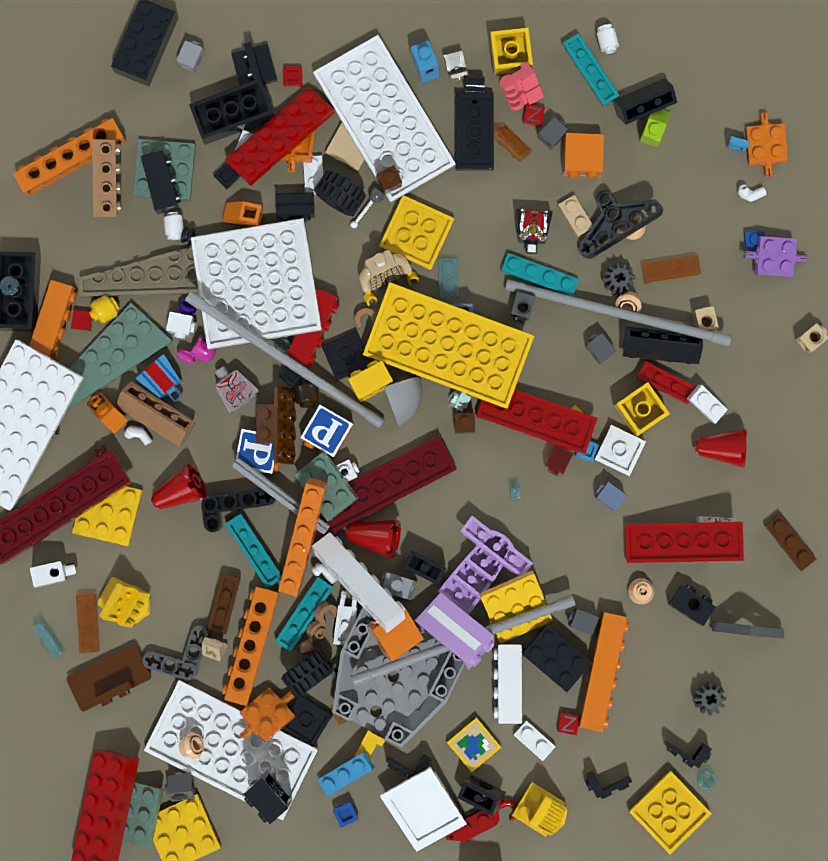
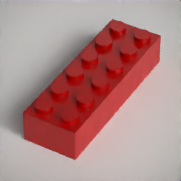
[71,749,140,861]

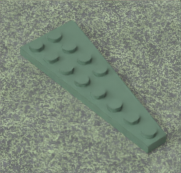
[67,303,173,410]

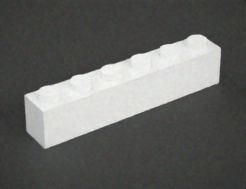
[312,532,405,633]

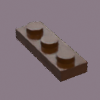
[764,514,816,571]
[207,573,241,634]

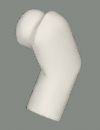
[738,185,767,202]
[124,426,153,446]
[311,563,337,585]

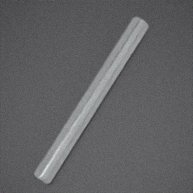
[232,458,330,534]

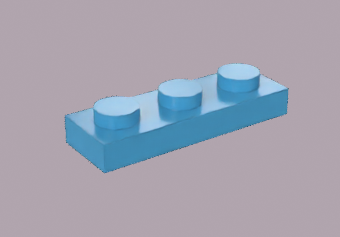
[317,751,375,797]

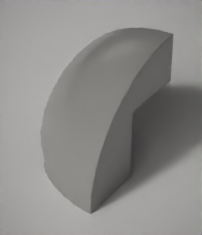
[384,377,423,427]

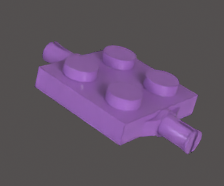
[743,236,808,277]

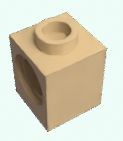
[692,306,719,332]
[795,323,828,355]

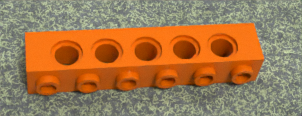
[12,118,127,197]
[223,586,280,706]

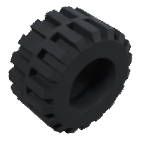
[314,170,366,216]
[281,650,334,698]

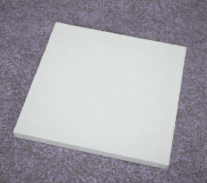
[191,218,322,350]

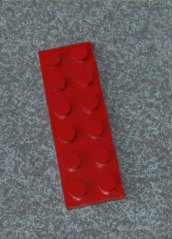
[225,87,335,186]
[476,390,598,455]
[625,521,745,563]

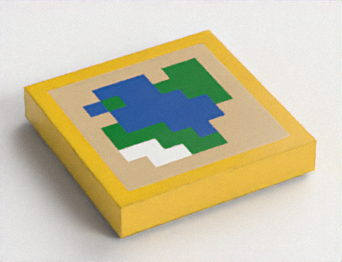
[447,717,501,772]

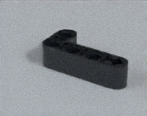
[201,489,277,533]

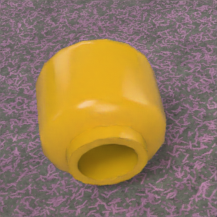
[89,295,119,324]

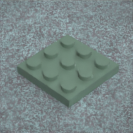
[133,139,196,201]

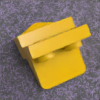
[98,577,151,628]
[512,782,567,837]

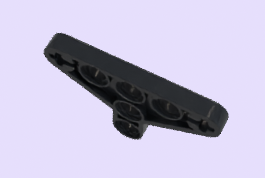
[578,190,663,259]

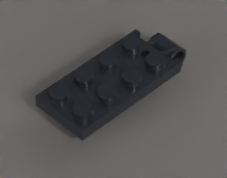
[456,77,494,171]

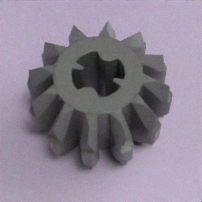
[603,263,635,295]
[693,682,727,716]

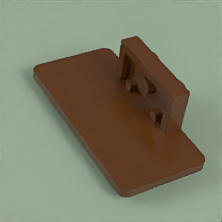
[256,385,296,465]
[66,645,151,711]

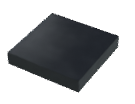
[322,331,370,381]
[282,695,333,746]

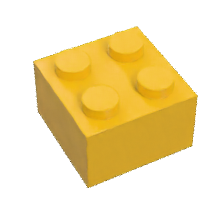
[490,28,533,75]
[348,360,393,403]
[614,382,670,437]

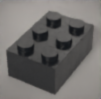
[522,624,592,692]
[244,771,292,824]

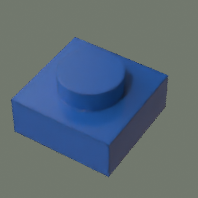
[744,230,765,251]
[333,801,359,828]

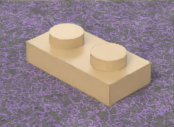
[558,195,593,238]

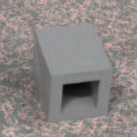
[176,40,205,73]

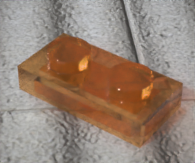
[493,125,532,162]

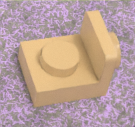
[202,637,228,661]

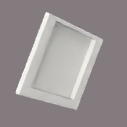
[380,767,467,852]

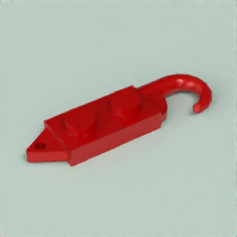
[446,799,517,843]

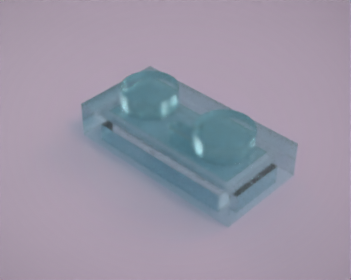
[439,259,459,298]

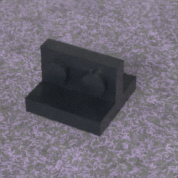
[231,42,277,85]

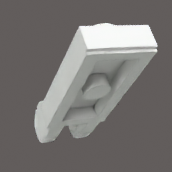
[333,590,357,645]

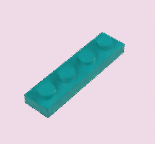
[562,33,620,107]
[501,253,579,296]
[225,514,282,588]
[275,577,334,652]

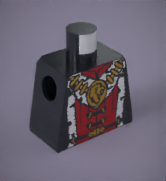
[515,209,553,254]

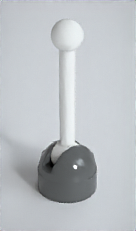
[350,187,385,228]

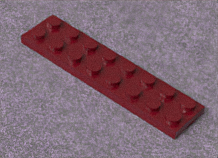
[316,436,457,540]
[0,449,132,564]

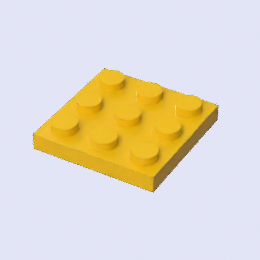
[379,195,455,271]
[72,487,143,546]
[479,570,553,644]
[628,770,712,855]
[153,793,221,861]

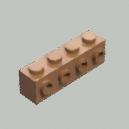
[92,139,121,217]
[115,381,195,447]

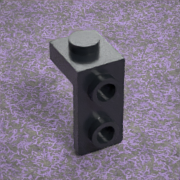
[664,741,712,768]
[386,755,432,779]
[584,771,632,799]

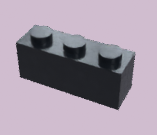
[613,78,677,125]
[141,150,181,215]

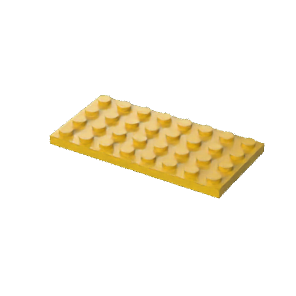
[363,282,535,409]

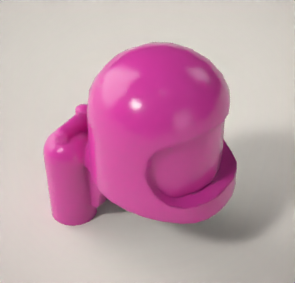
[176,335,216,364]

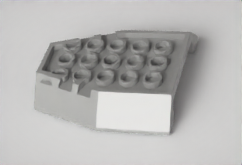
[332,608,465,748]

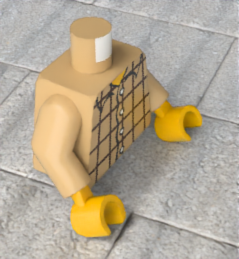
[359,250,420,306]

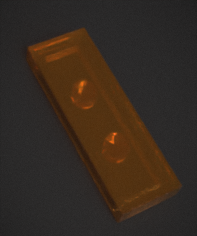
[641,255,701,284]
[76,594,100,653]

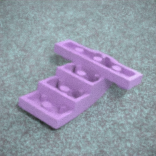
[437,516,533,615]

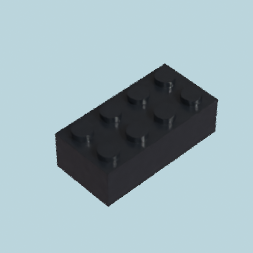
[111,0,178,87]
[189,78,274,145]
[0,251,41,332]

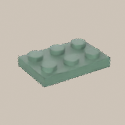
[295,452,358,522]
[123,781,164,848]

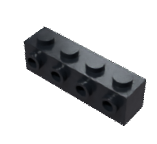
[622,327,703,365]

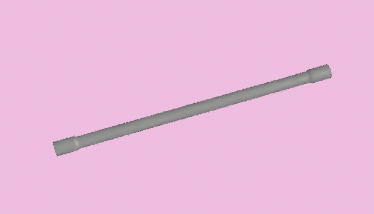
[505,279,732,347]
[185,291,385,428]
[351,595,575,687]

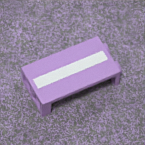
[415,593,495,670]

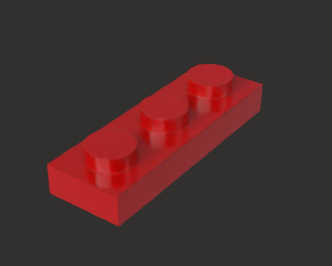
[636,361,696,405]

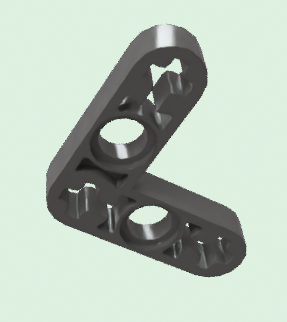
[712,621,784,638]
[142,625,209,680]

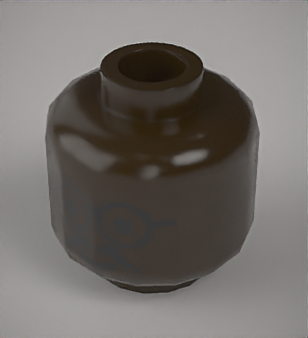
[294,380,320,408]

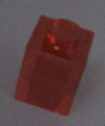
[545,445,574,476]

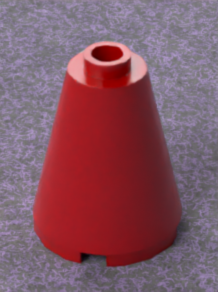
[695,429,747,468]
[151,464,207,510]
[346,520,401,559]

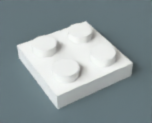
[594,425,646,476]

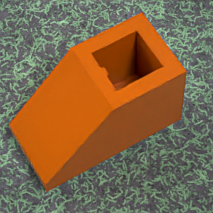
[222,201,264,227]
[86,391,128,434]

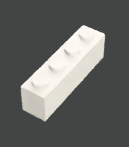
[494,644,522,724]

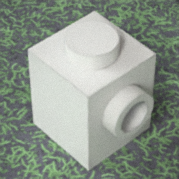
[166,312,197,339]
[336,460,359,482]

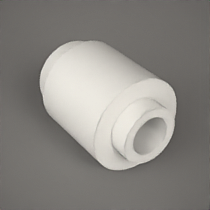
[597,24,619,54]
[163,212,184,240]

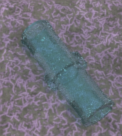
[32,621,64,660]

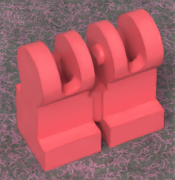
[500,62,544,111]

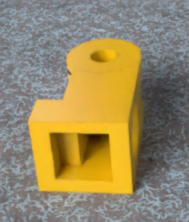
[355,729,385,760]

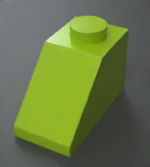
[640,109,671,147]

